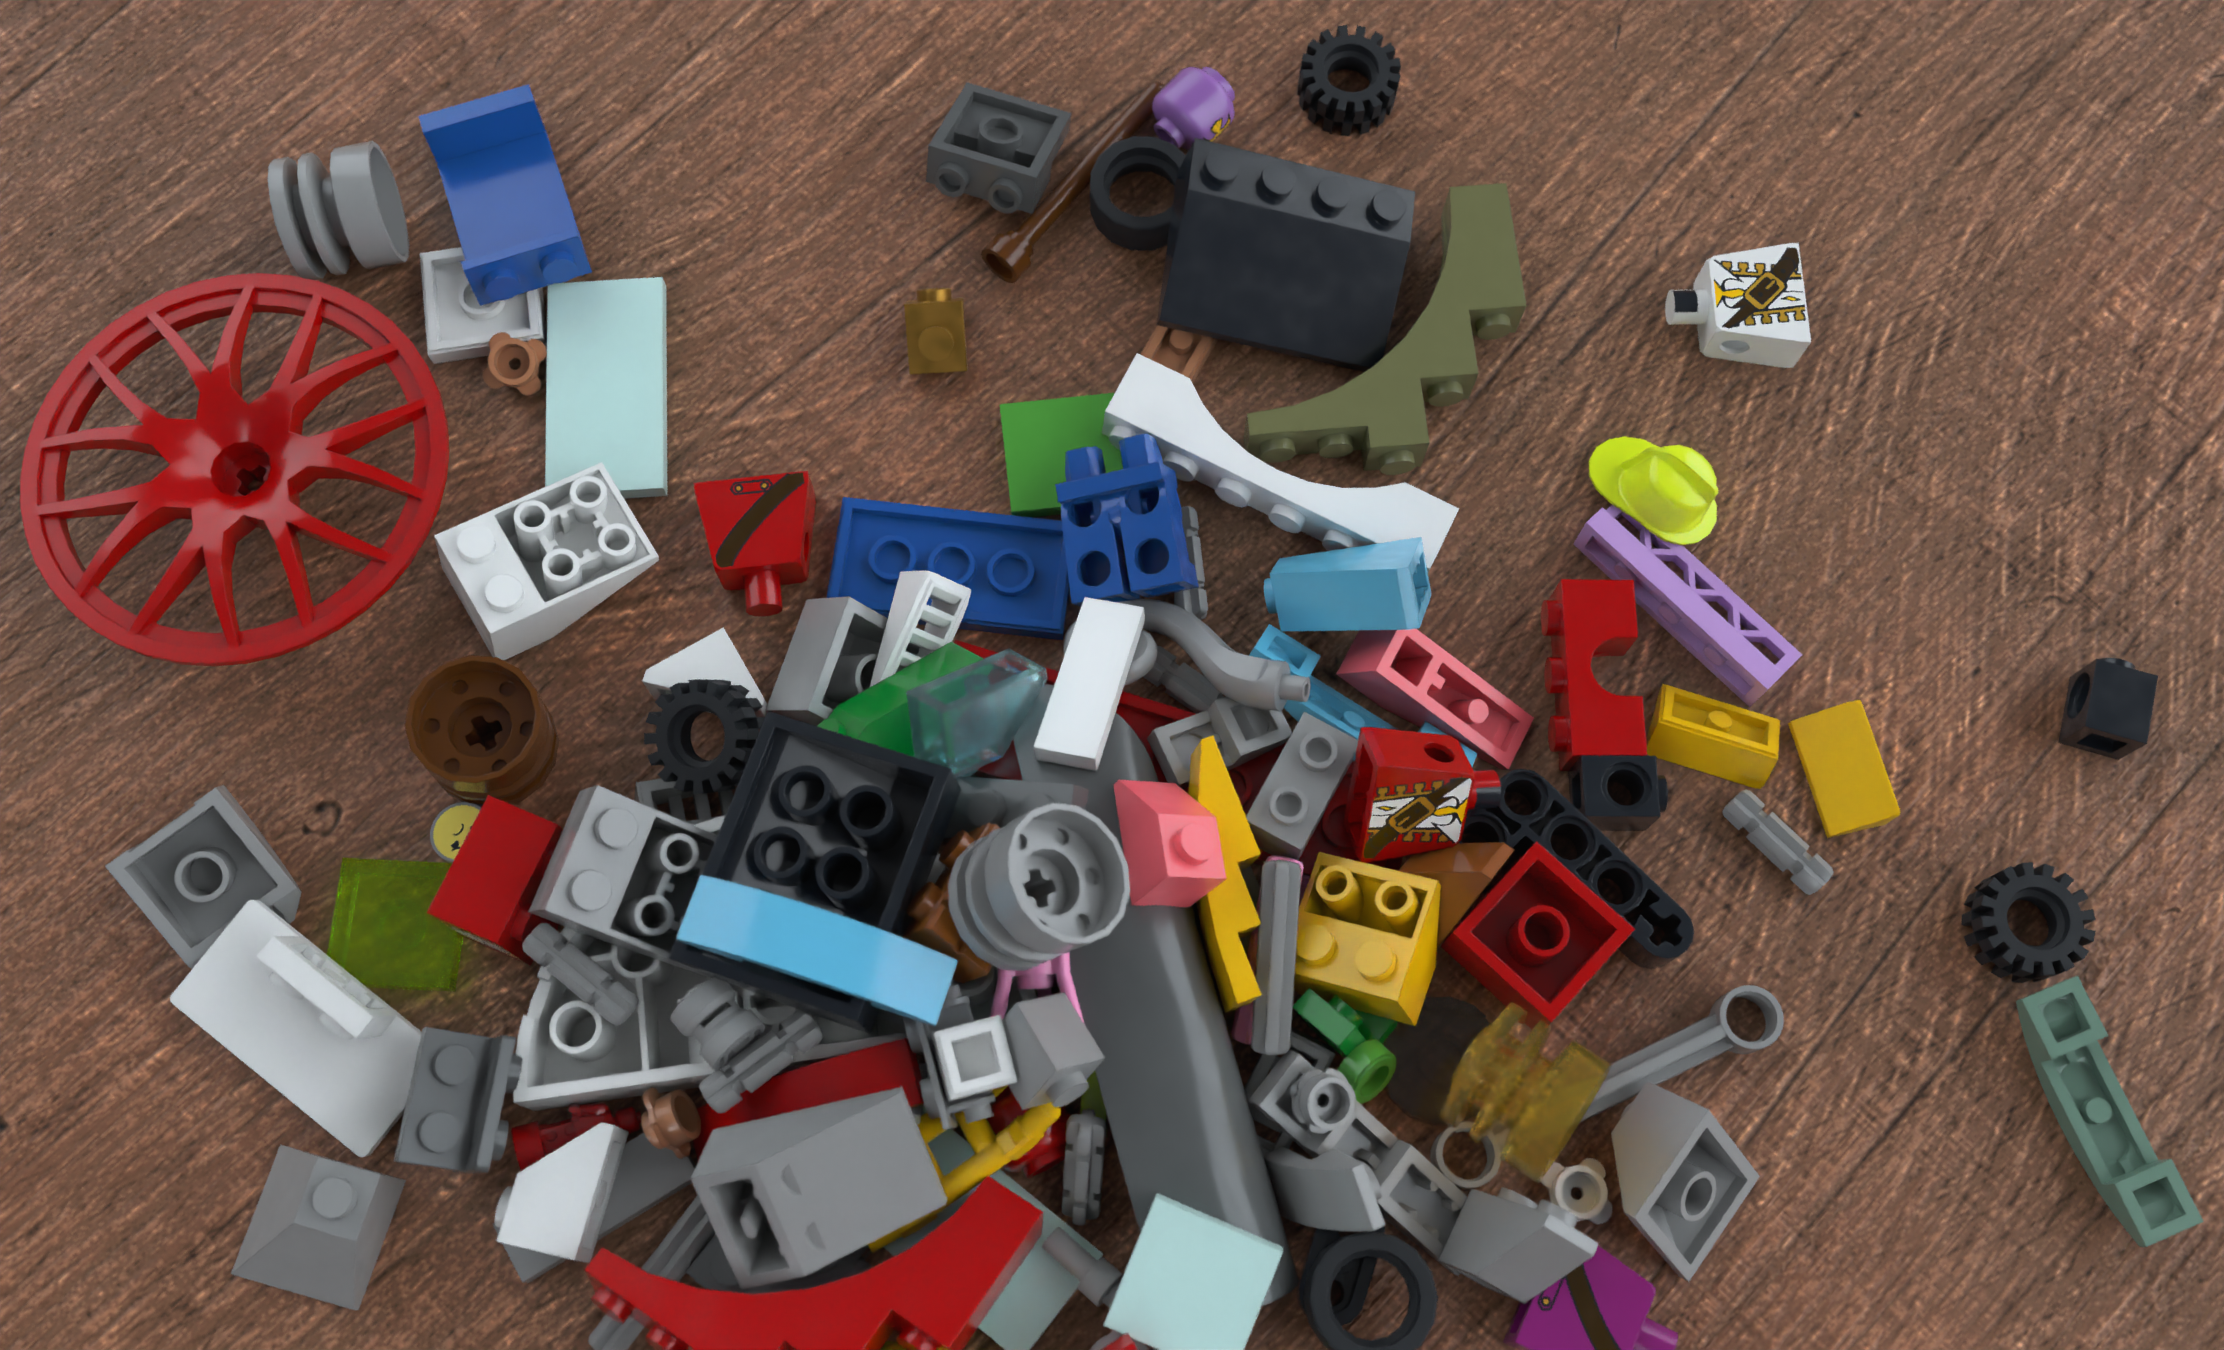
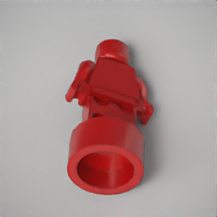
[511,1103,642,1171]

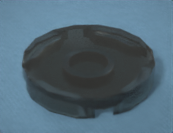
[1382,997,1507,1126]

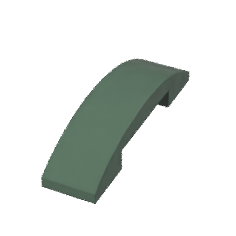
[2016,976,2204,1247]

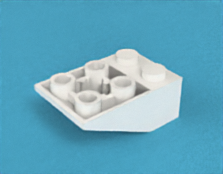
[434,462,659,661]

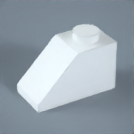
[495,1122,629,1263]

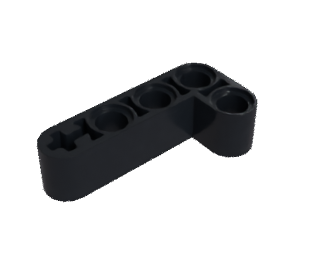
[1459,769,1694,969]

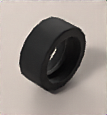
[1090,136,1186,251]
[1303,1231,1438,1350]

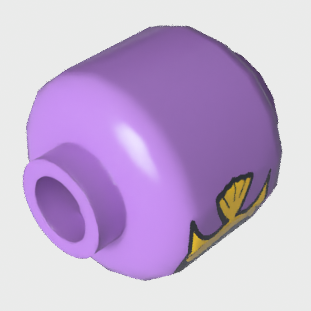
[1152,67,1235,150]

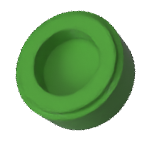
[1337,1039,1396,1104]

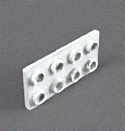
[170,900,422,1157]

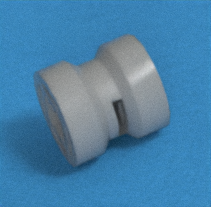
[670,977,765,1071]

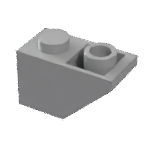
[1438,1187,1599,1303]

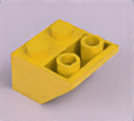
[1294,852,1441,1026]

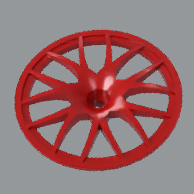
[20,273,450,667]

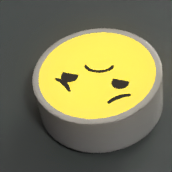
[430,802,481,864]

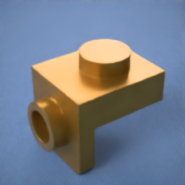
[904,288,968,374]

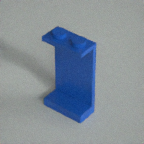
[418,84,592,306]

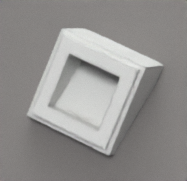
[931,1015,1017,1102]

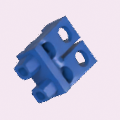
[1055,434,1199,607]

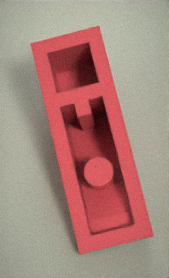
[1336,629,1534,770]

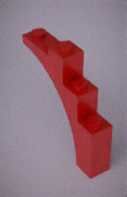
[584,1176,1043,1350]

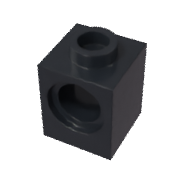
[2058,658,2158,760]
[1568,755,1668,831]

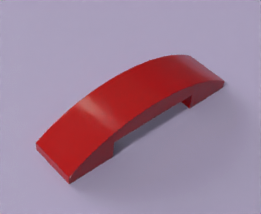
[693,1038,924,1162]

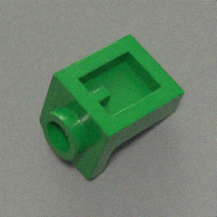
[1293,988,1398,1059]

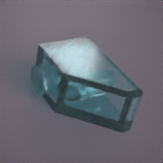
[906,649,1047,778]

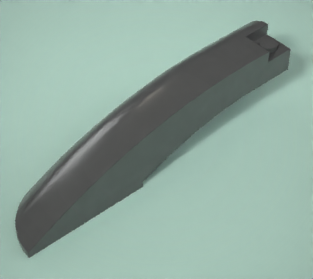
[1002,684,1299,1306]

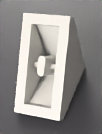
[642,628,768,717]

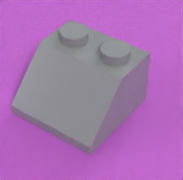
[766,596,920,726]

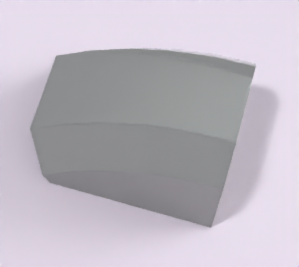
[105,785,302,969]

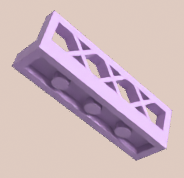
[1573,505,1802,707]

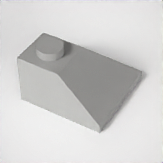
[1611,1081,1760,1282]
[231,1144,406,1310]

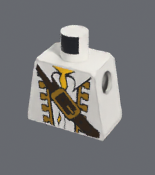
[1665,243,1811,368]

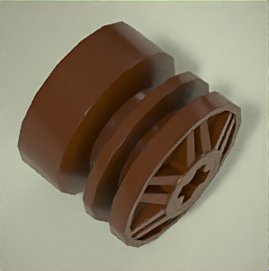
[404,655,559,807]

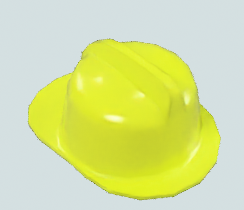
[1589,437,1719,545]

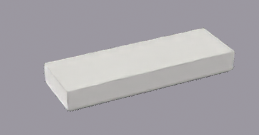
[1033,597,1145,771]

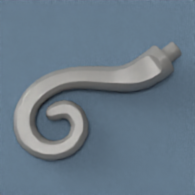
[1063,599,1311,711]

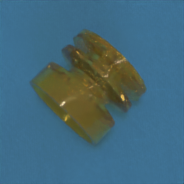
[1440,1002,1613,1184]

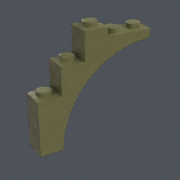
[1243,183,1526,475]

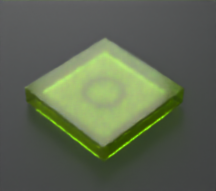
[327,858,463,992]

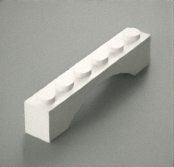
[1102,353,1459,572]

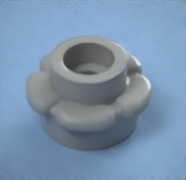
[1292,1068,1356,1134]

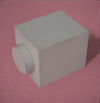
[1002,992,1105,1109]

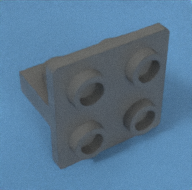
[393,1027,522,1174]

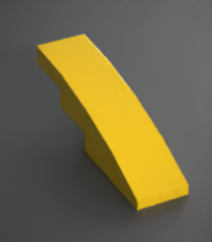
[1189,735,1262,1013]

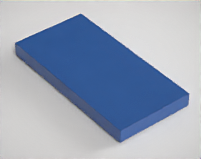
[826,497,1070,640]

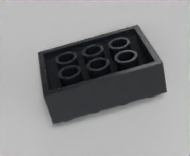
[1157,138,1415,372]
[669,711,961,1034]

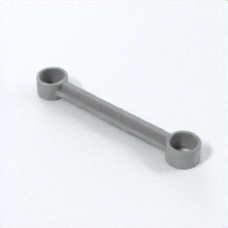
[1430,985,1784,1191]

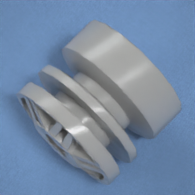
[268,141,409,280]
[948,803,1130,971]

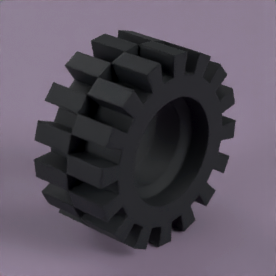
[1297,25,1401,136]
[644,679,765,794]
[1961,862,2096,983]

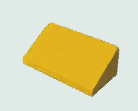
[1646,684,1780,789]
[1788,700,1900,838]

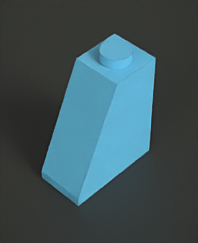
[1264,537,1432,632]

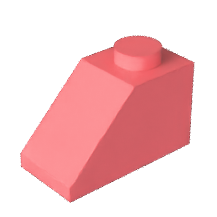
[1113,780,1226,907]

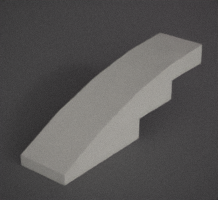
[1248,1050,1467,1276]

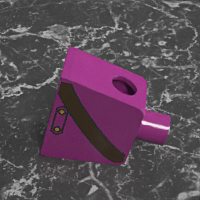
[1503,1245,1678,1350]

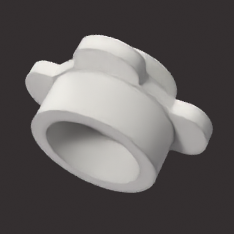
[1541,1158,1612,1224]

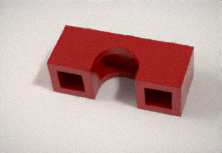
[1541,579,1647,771]

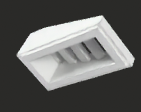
[869,570,972,688]

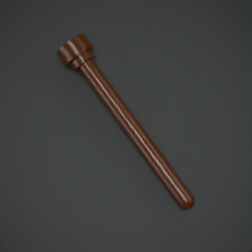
[981,81,1165,283]

